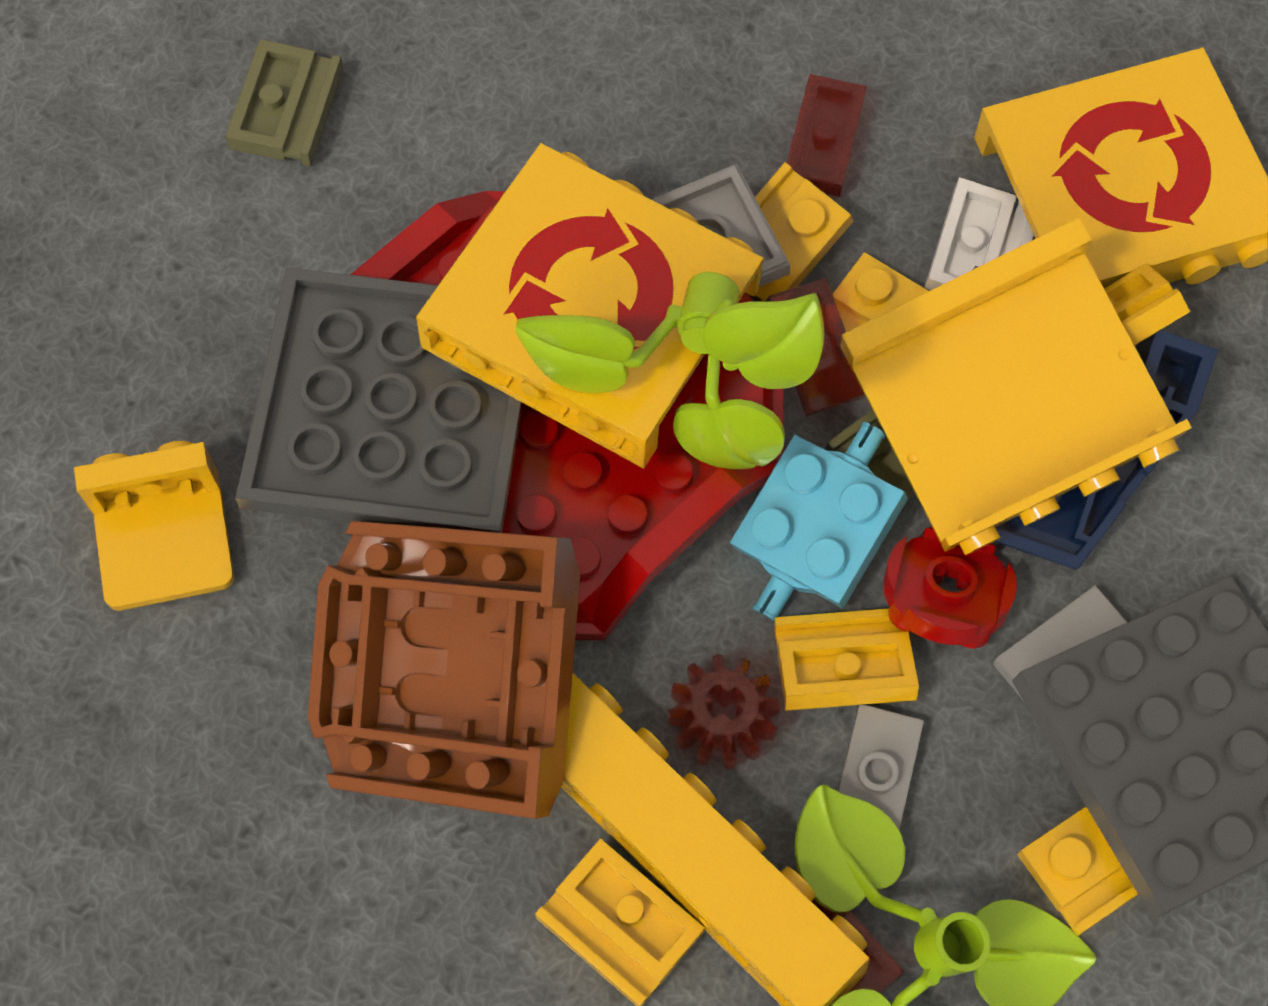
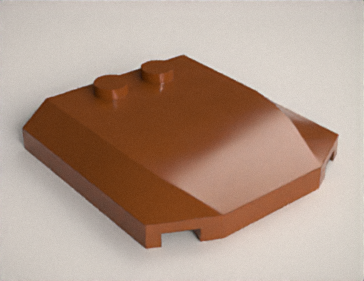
[308,521,580,819]

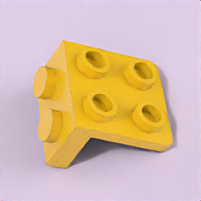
[74,441,235,611]

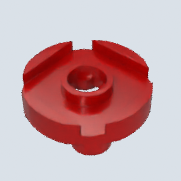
[883,527,1017,649]

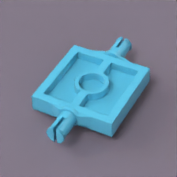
[730,422,908,622]

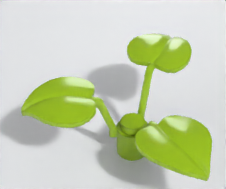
[516,272,824,469]
[795,785,1096,1006]

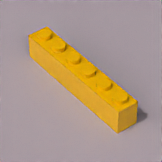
[561,673,870,1006]

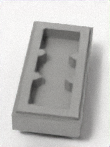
[838,705,924,830]

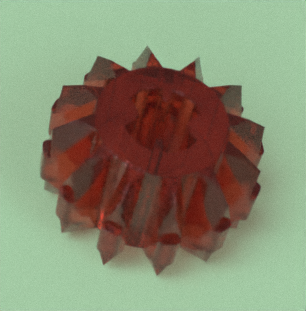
[667,653,781,769]

